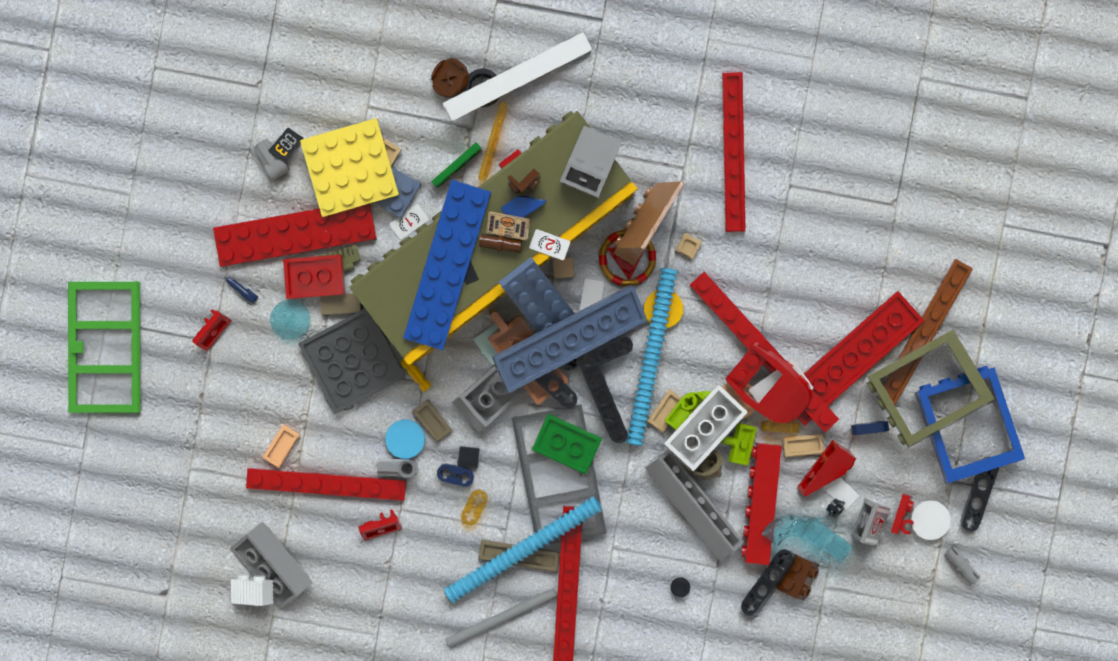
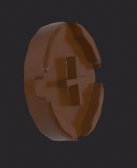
[431,58,469,98]

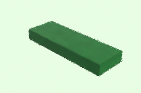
[431,142,482,188]

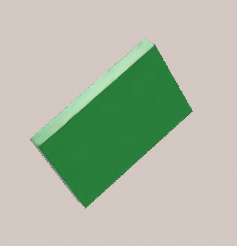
[532,413,602,475]

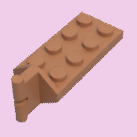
[487,308,569,405]

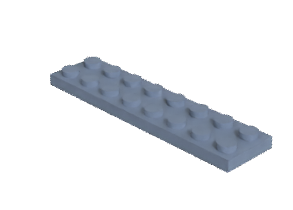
[492,285,647,393]

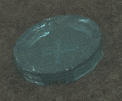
[270,300,310,339]

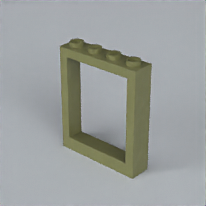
[867,330,995,448]

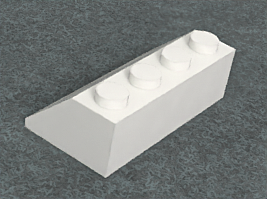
[664,384,747,471]

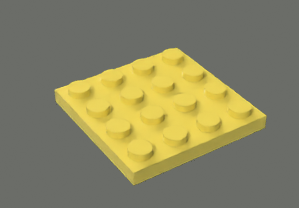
[300,118,399,217]

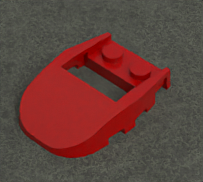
[725,342,812,423]

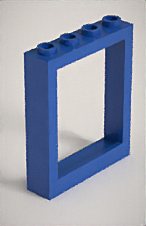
[915,365,1025,484]

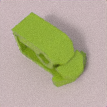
[664,391,711,430]

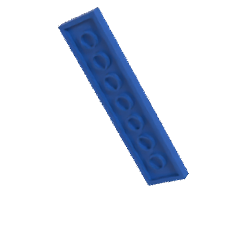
[403,180,491,350]

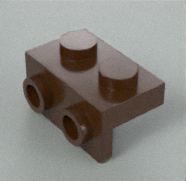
[507,169,540,194]
[777,553,819,600]

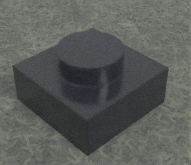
[458,446,480,468]

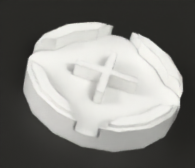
[910,500,951,540]

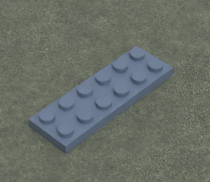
[498,257,575,332]

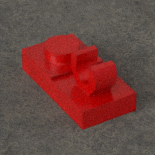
[192,309,232,351]
[891,494,914,535]
[358,509,402,541]

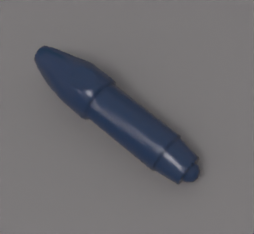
[226,277,258,303]

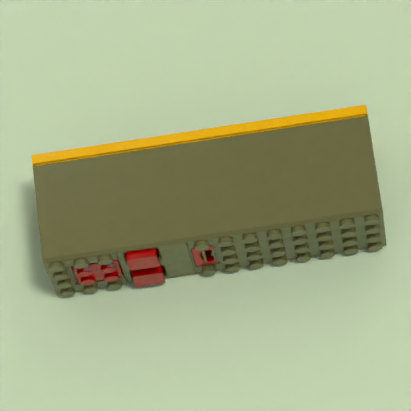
[349,111,638,365]

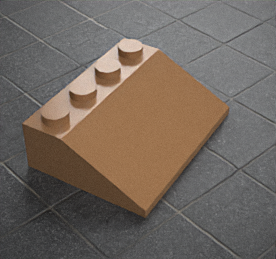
[613,181,684,266]

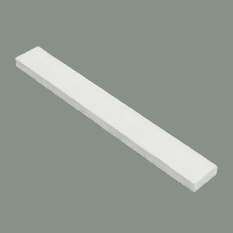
[442,33,592,122]

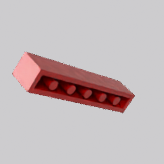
[741,442,782,565]

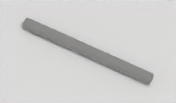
[446,588,557,647]

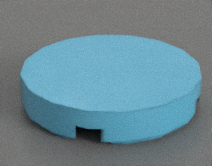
[386,419,425,459]

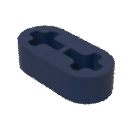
[851,421,890,435]
[437,463,474,487]

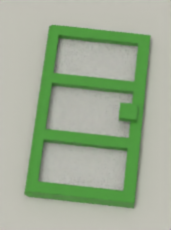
[68,281,141,413]

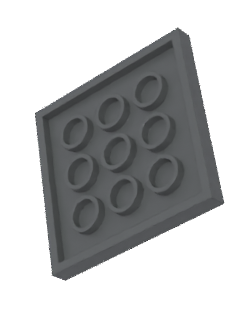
[298,309,406,414]

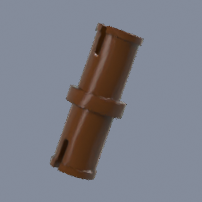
[479,234,522,253]

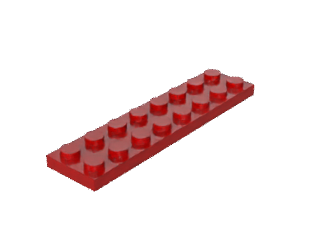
[213,204,377,267]
[797,291,924,426]

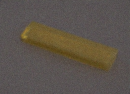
[478,101,508,181]

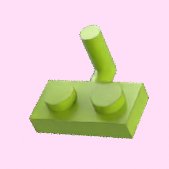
[720,423,757,466]

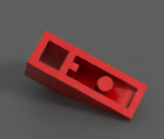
[797,440,857,496]

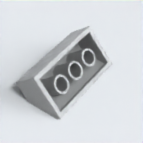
[230,521,313,609]

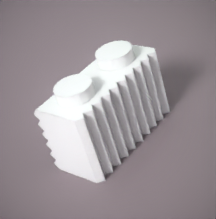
[231,574,274,606]

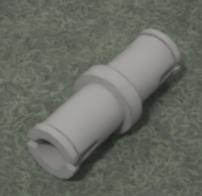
[945,546,981,585]

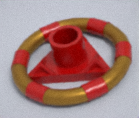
[599,229,657,287]

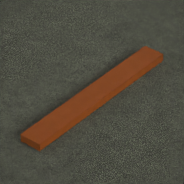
[876,259,973,405]

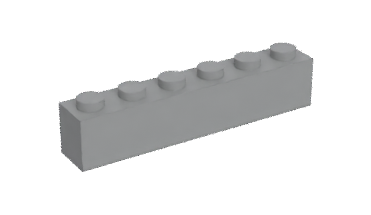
[645,449,744,561]

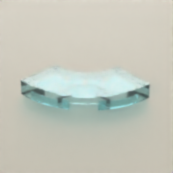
[762,515,811,546]

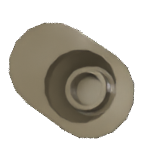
[680,450,723,480]

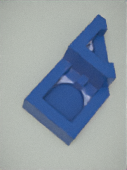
[501,195,546,218]

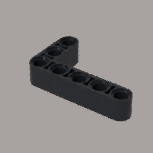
[578,336,633,443]

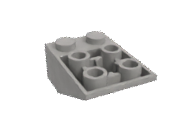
[560,126,622,199]

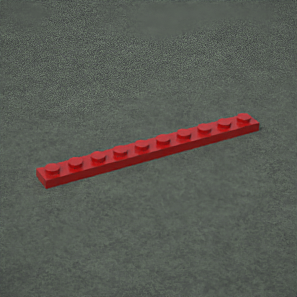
[690,272,839,433]

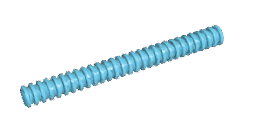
[626,268,678,446]
[445,496,602,603]

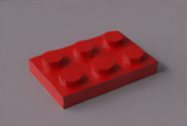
[283,255,345,299]

